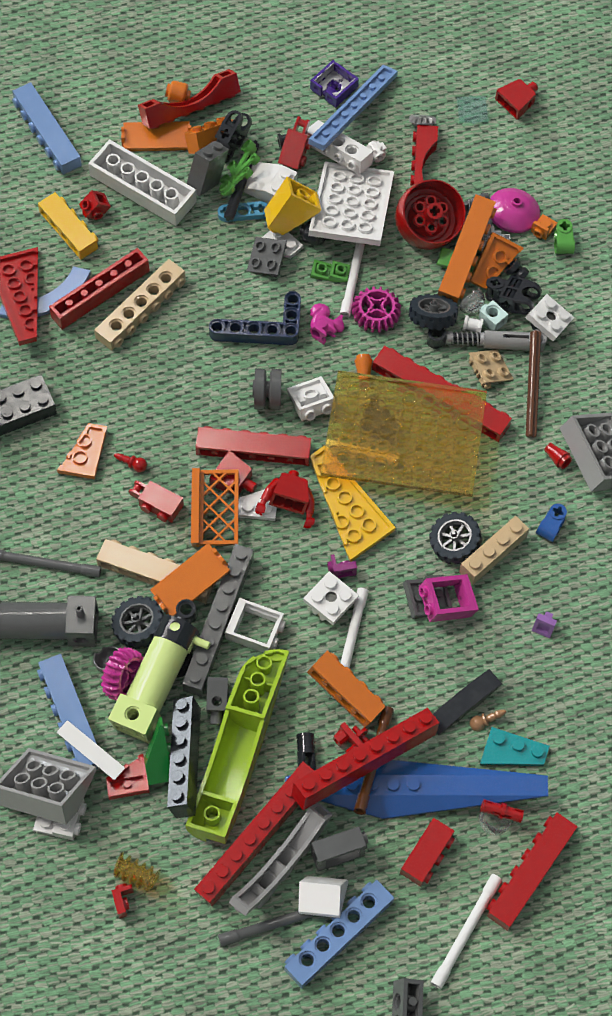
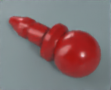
[114,453,147,472]

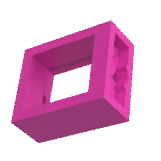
[419,574,479,622]

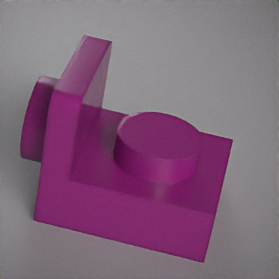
[327,554,357,578]

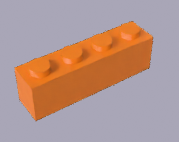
[307,650,385,727]

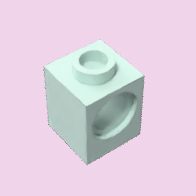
[479,301,508,331]

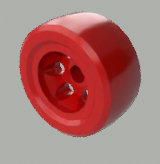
[395,179,466,250]

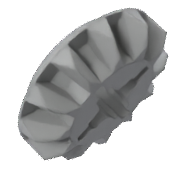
[409,115,436,126]

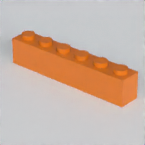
[437,194,497,303]

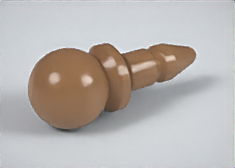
[470,710,506,731]

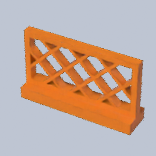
[191,468,239,547]

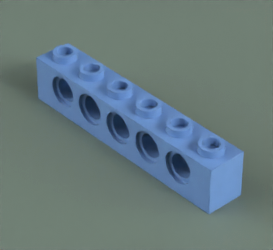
[284,880,394,989]

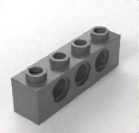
[392,978,424,1016]

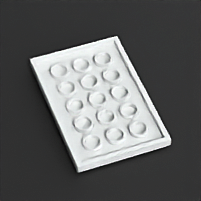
[308,162,394,246]

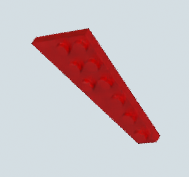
[0,247,38,346]

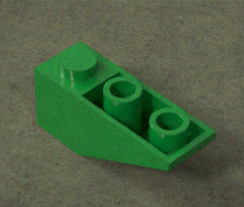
[144,717,171,785]

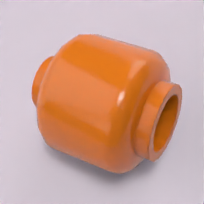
[165,80,191,103]

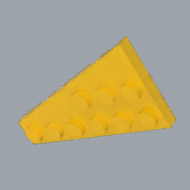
[309,445,396,562]

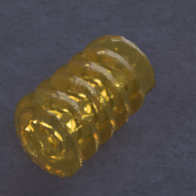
[114,852,161,893]

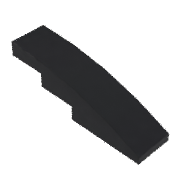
[433,669,502,736]

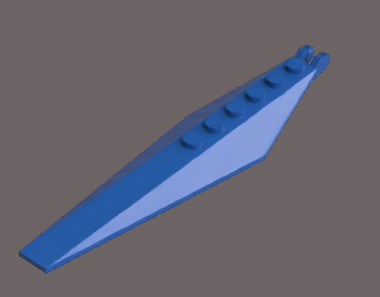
[285,760,548,819]

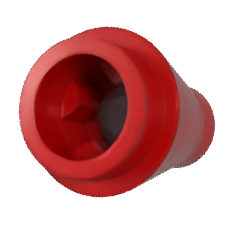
[544,443,572,469]

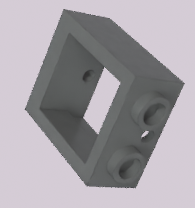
[311,826,368,872]

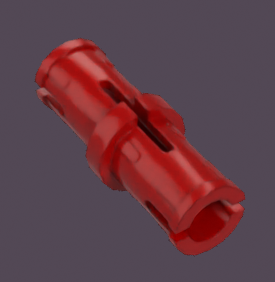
[480,799,524,823]

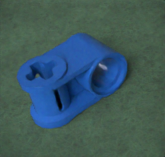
[536,504,567,543]

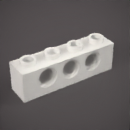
[307,120,374,175]

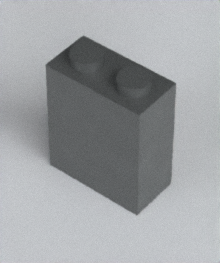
[186,141,229,197]

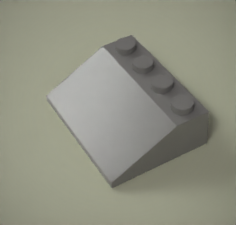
[560,413,612,492]
[0,748,97,825]

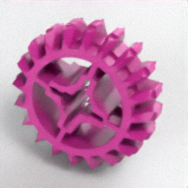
[352,286,401,334]
[101,647,144,701]

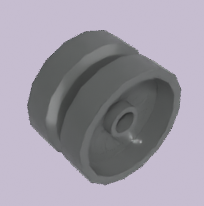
[253,368,282,410]

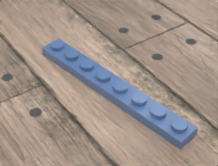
[308,65,398,151]

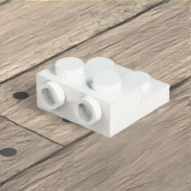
[287,376,336,421]
[33,799,87,841]

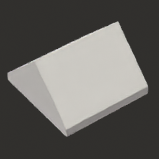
[298,876,348,918]

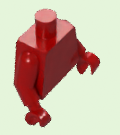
[255,470,315,528]

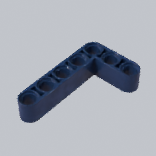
[209,291,301,345]

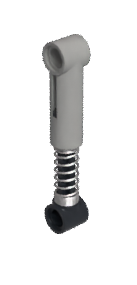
[427,328,547,353]

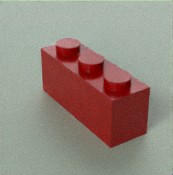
[400,817,455,887]

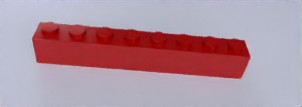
[372,346,512,443]
[291,708,440,810]
[194,762,314,906]

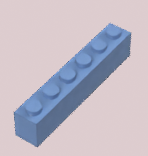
[12,82,82,175]
[37,654,99,769]

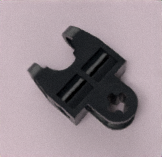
[215,110,252,163]
[485,275,542,315]

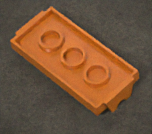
[121,121,191,151]
[150,543,231,616]

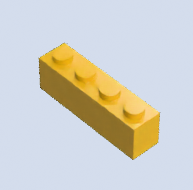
[38,192,99,260]

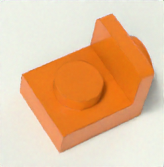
[531,214,558,240]

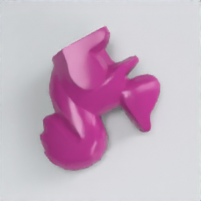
[310,303,344,345]

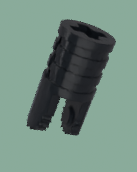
[296,732,316,771]

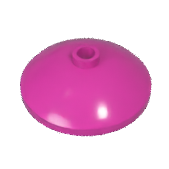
[490,188,540,233]

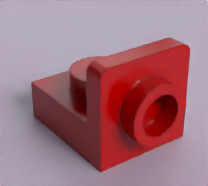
[111,883,134,919]

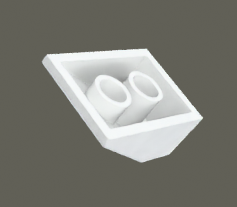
[244,162,297,203]

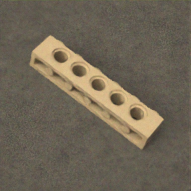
[94,259,186,351]

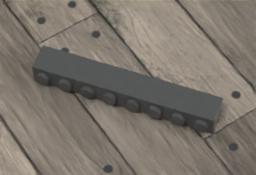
[182,544,254,697]

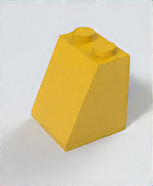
[264,177,321,235]

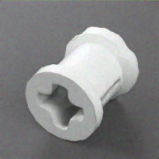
[462,315,484,334]

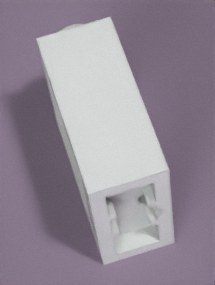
[225,598,286,653]

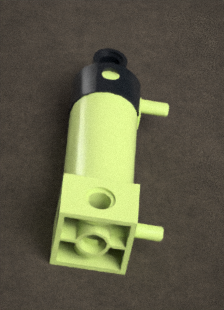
[108,599,211,744]

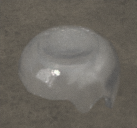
[459,287,485,314]
[479,812,512,836]

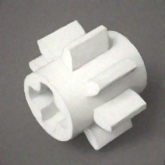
[366,141,387,163]

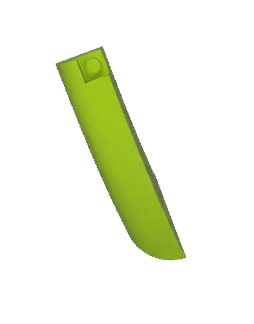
[185,649,289,844]

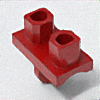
[333,722,369,753]

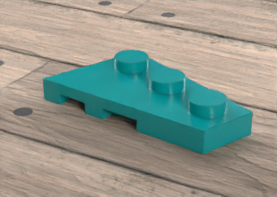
[480,727,550,766]

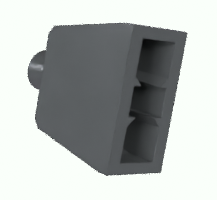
[206,677,229,725]

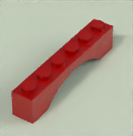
[138,69,241,129]
[410,125,438,222]

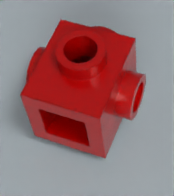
[79,190,111,220]

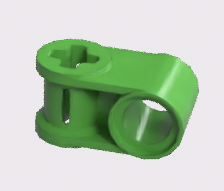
[554,219,575,254]

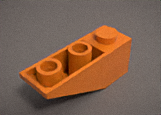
[185,117,234,154]

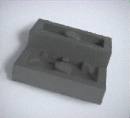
[403,575,452,619]

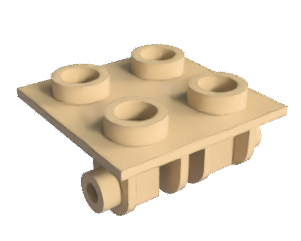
[469,350,513,389]

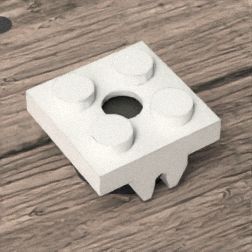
[525,294,574,341]
[303,571,359,625]

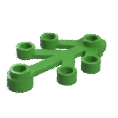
[219,139,261,197]

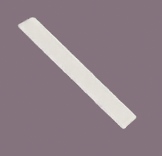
[57,721,125,780]

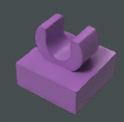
[532,611,557,638]

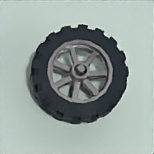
[429,512,482,564]

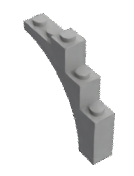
[229,802,333,916]

